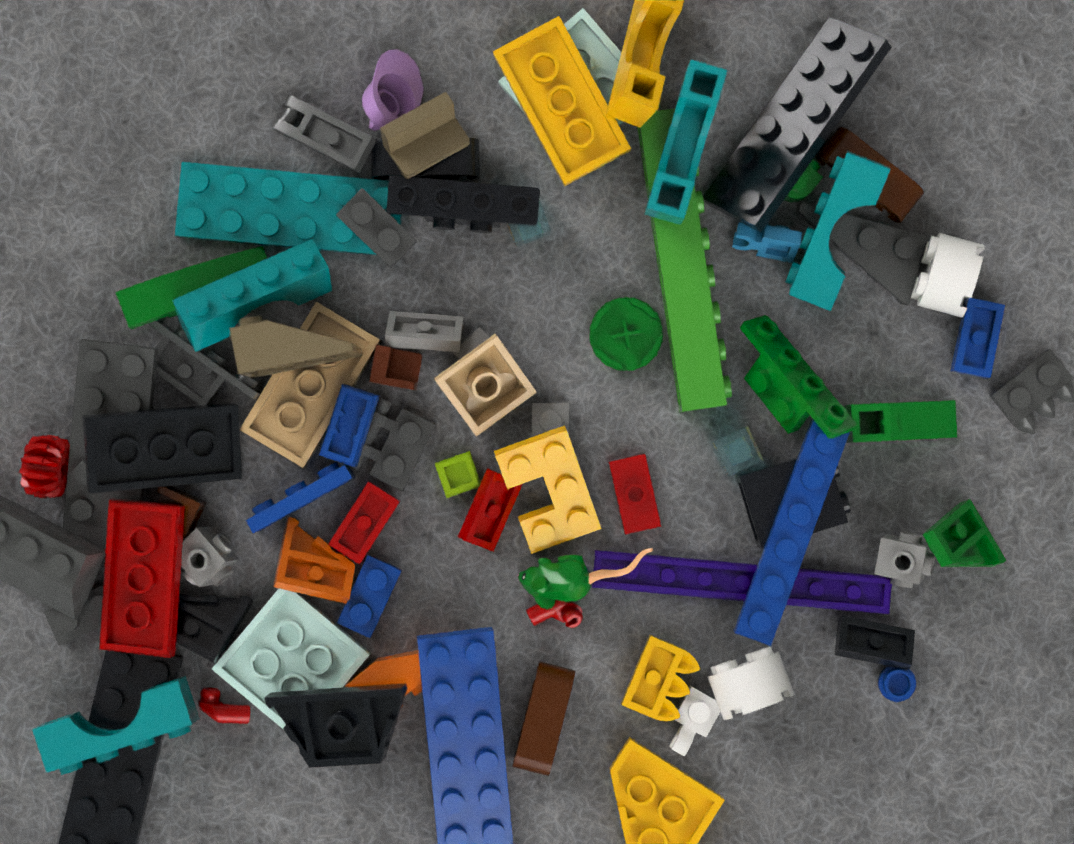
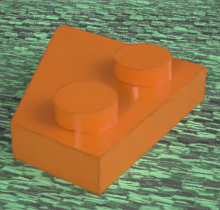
[273,517,355,604]

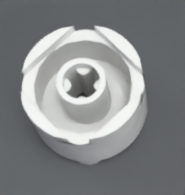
[911,233,985,318]
[708,646,795,720]

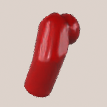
[526,600,583,628]
[198,687,250,724]

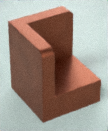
[369,345,422,391]

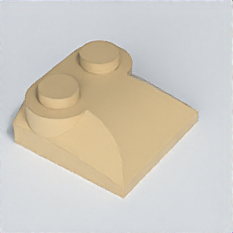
[434,334,537,437]

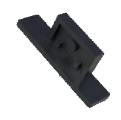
[386,176,540,233]

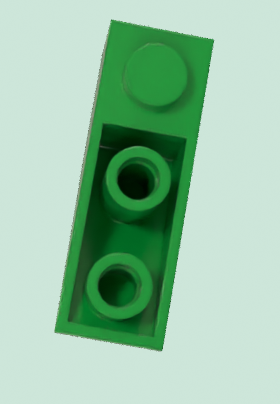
[844,400,957,443]

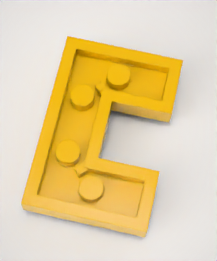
[494,425,601,554]

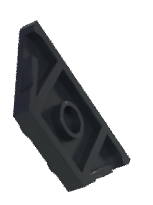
[265,683,407,768]

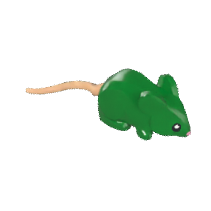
[518,548,653,609]

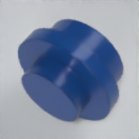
[878,666,916,702]

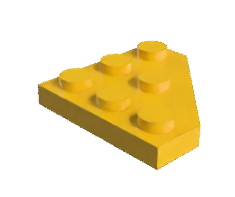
[609,737,725,844]

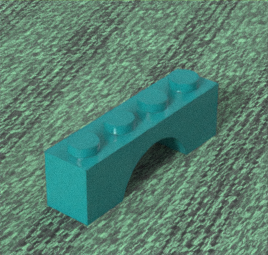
[644,59,728,225]
[785,151,891,311]
[172,239,332,352]
[32,676,200,775]

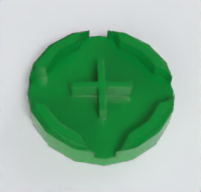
[589,297,663,371]

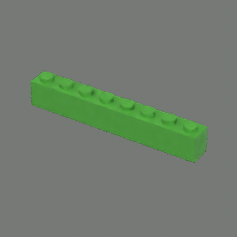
[637,108,732,413]

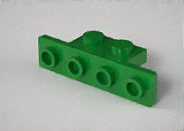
[740,315,857,439]

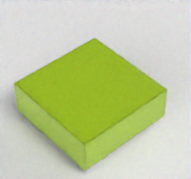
[435,451,481,498]

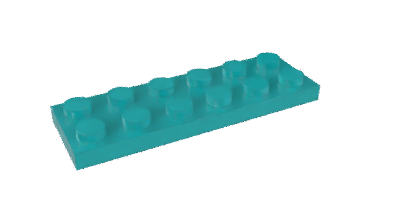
[175,162,402,256]

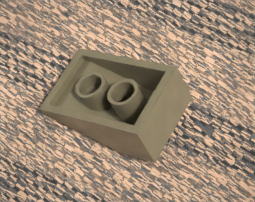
[229,316,362,378]

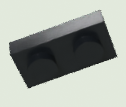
[835,615,915,670]

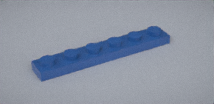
[733,419,850,646]

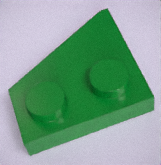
[922,499,1006,567]

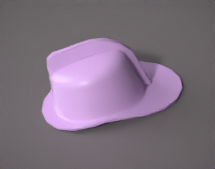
[362,49,423,131]

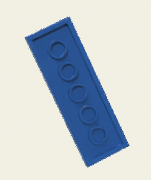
[417,627,513,844]

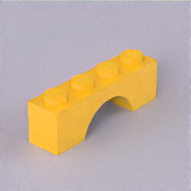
[606,0,684,128]

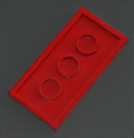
[99,498,185,658]

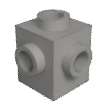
[181,526,239,587]
[874,531,935,588]

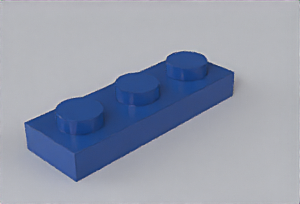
[246,462,356,533]

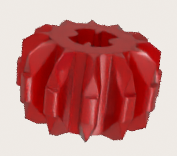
[19,435,70,499]

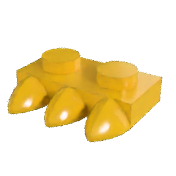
[621,635,700,721]

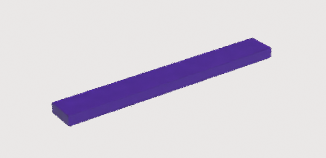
[592,550,892,614]

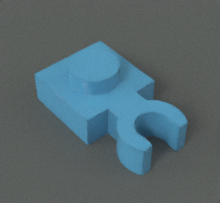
[732,223,802,263]

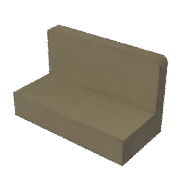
[380,92,470,179]

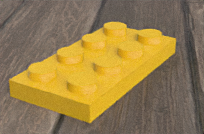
[493,16,631,187]

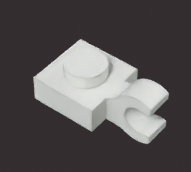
[669,686,720,757]

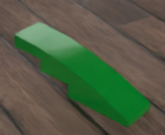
[115,246,267,330]

